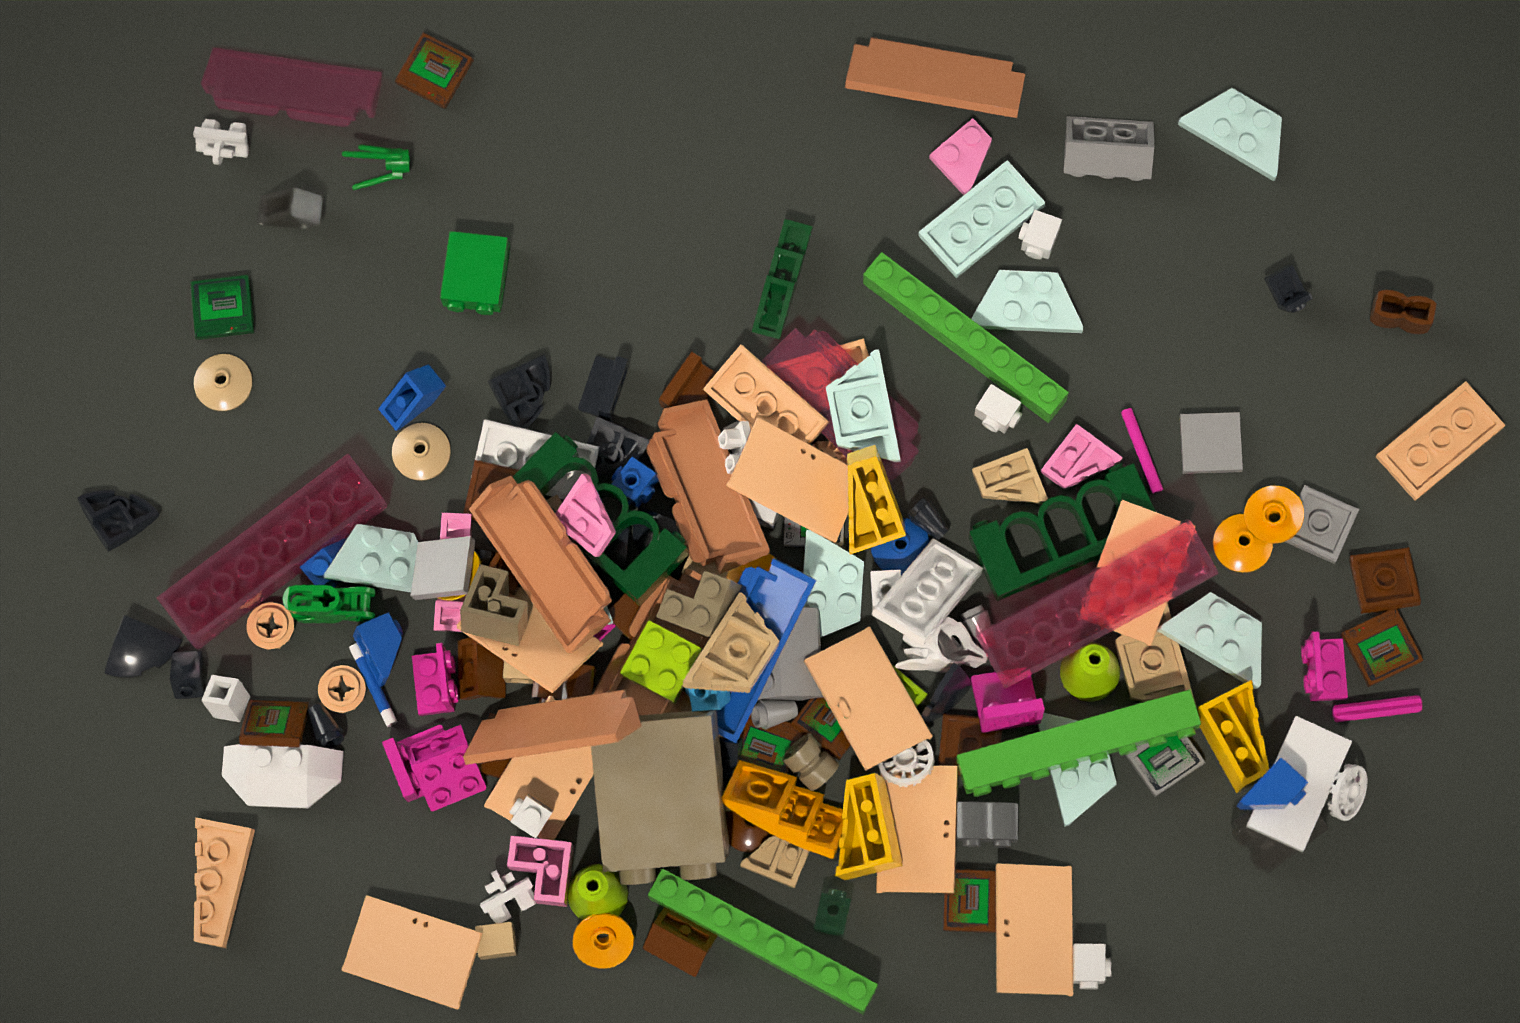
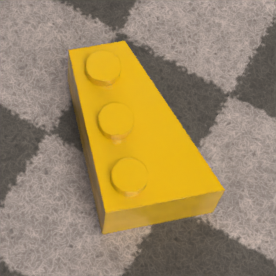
[847,444,906,555]
[1197,680,1269,793]
[835,773,903,880]

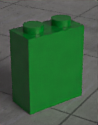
[440,231,510,315]

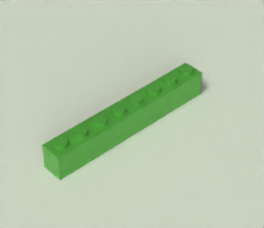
[863,252,1069,424]
[956,689,1201,797]
[648,868,878,1014]

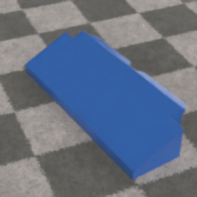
[716,558,817,743]

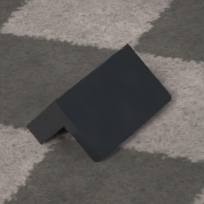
[578,356,630,420]

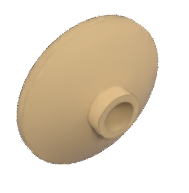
[194,354,253,411]
[392,423,451,481]

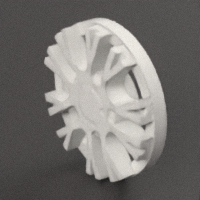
[878,740,935,787]
[1328,764,1367,821]

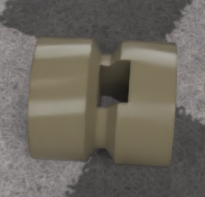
[782,733,839,791]

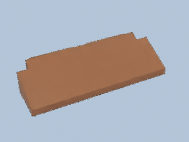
[845,38,1025,118]
[646,399,770,575]
[469,476,612,654]
[593,569,709,715]
[463,690,641,765]

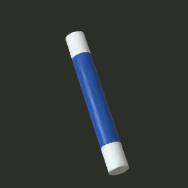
[349,643,398,727]

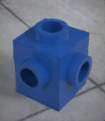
[611,457,659,508]

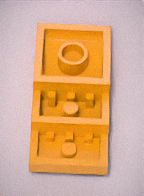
[721,760,844,859]

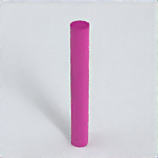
[1121,408,1163,494]

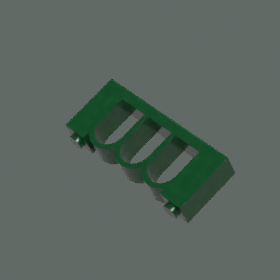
[513,432,689,606]
[968,463,1155,602]

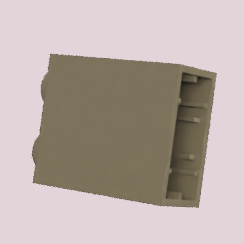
[591,710,730,885]

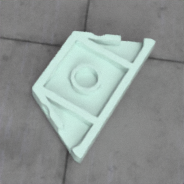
[1178,88,1282,181]
[971,270,1083,333]
[826,349,901,462]
[324,524,418,592]
[803,530,864,637]
[1157,592,1262,689]
[1038,713,1117,827]

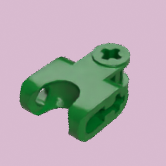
[283,585,375,623]

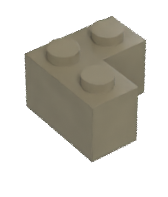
[460,564,528,646]
[656,570,742,638]

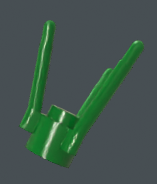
[342,144,410,190]

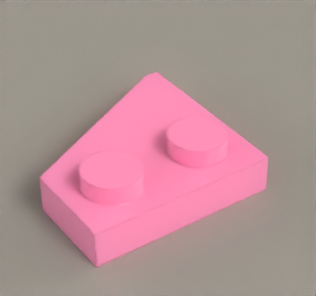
[929,118,992,195]
[1041,424,1123,490]
[555,474,616,557]

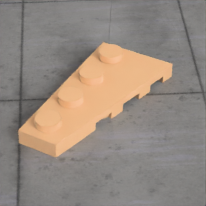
[194,817,255,948]

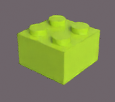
[620,620,703,704]

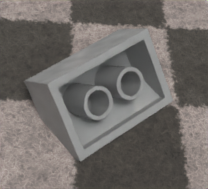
[1064,116,1155,181]
[758,607,824,701]

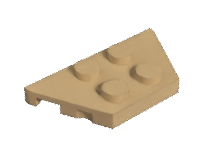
[682,592,779,693]
[1115,604,1197,709]

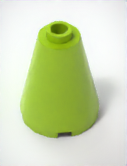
[1060,642,1120,702]
[568,864,628,920]

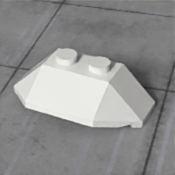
[222,744,344,809]

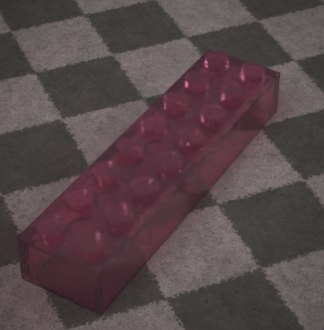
[157,454,388,650]
[975,519,1219,689]

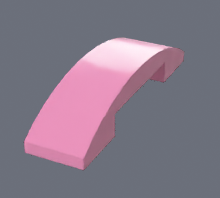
[434,513,472,632]

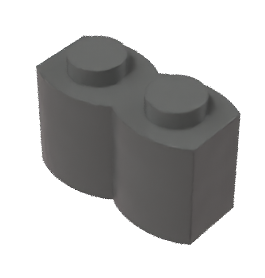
[957,802,1018,848]

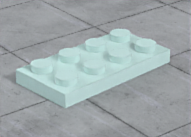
[918,160,1045,278]

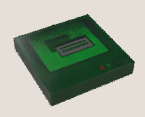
[190,275,254,340]

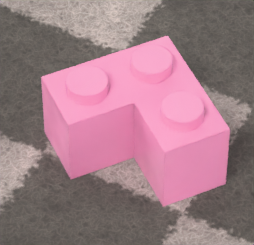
[507,836,574,907]

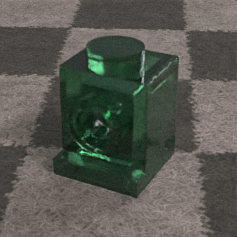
[814,889,851,937]

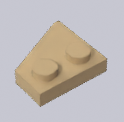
[972,448,1048,504]
[740,835,810,889]

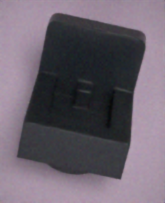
[1264,264,1313,313]
[170,651,204,699]

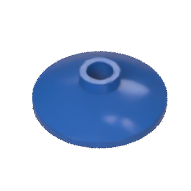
[871,518,930,576]

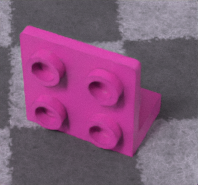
[1301,631,1348,701]
[412,643,459,716]
[971,667,1045,733]
[382,725,444,802]
[405,725,486,811]

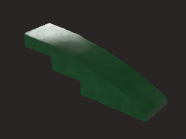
[752,219,813,340]

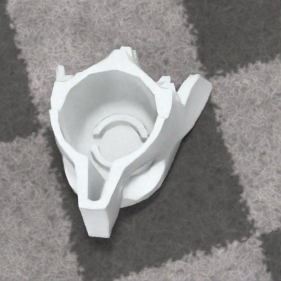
[895,617,988,673]

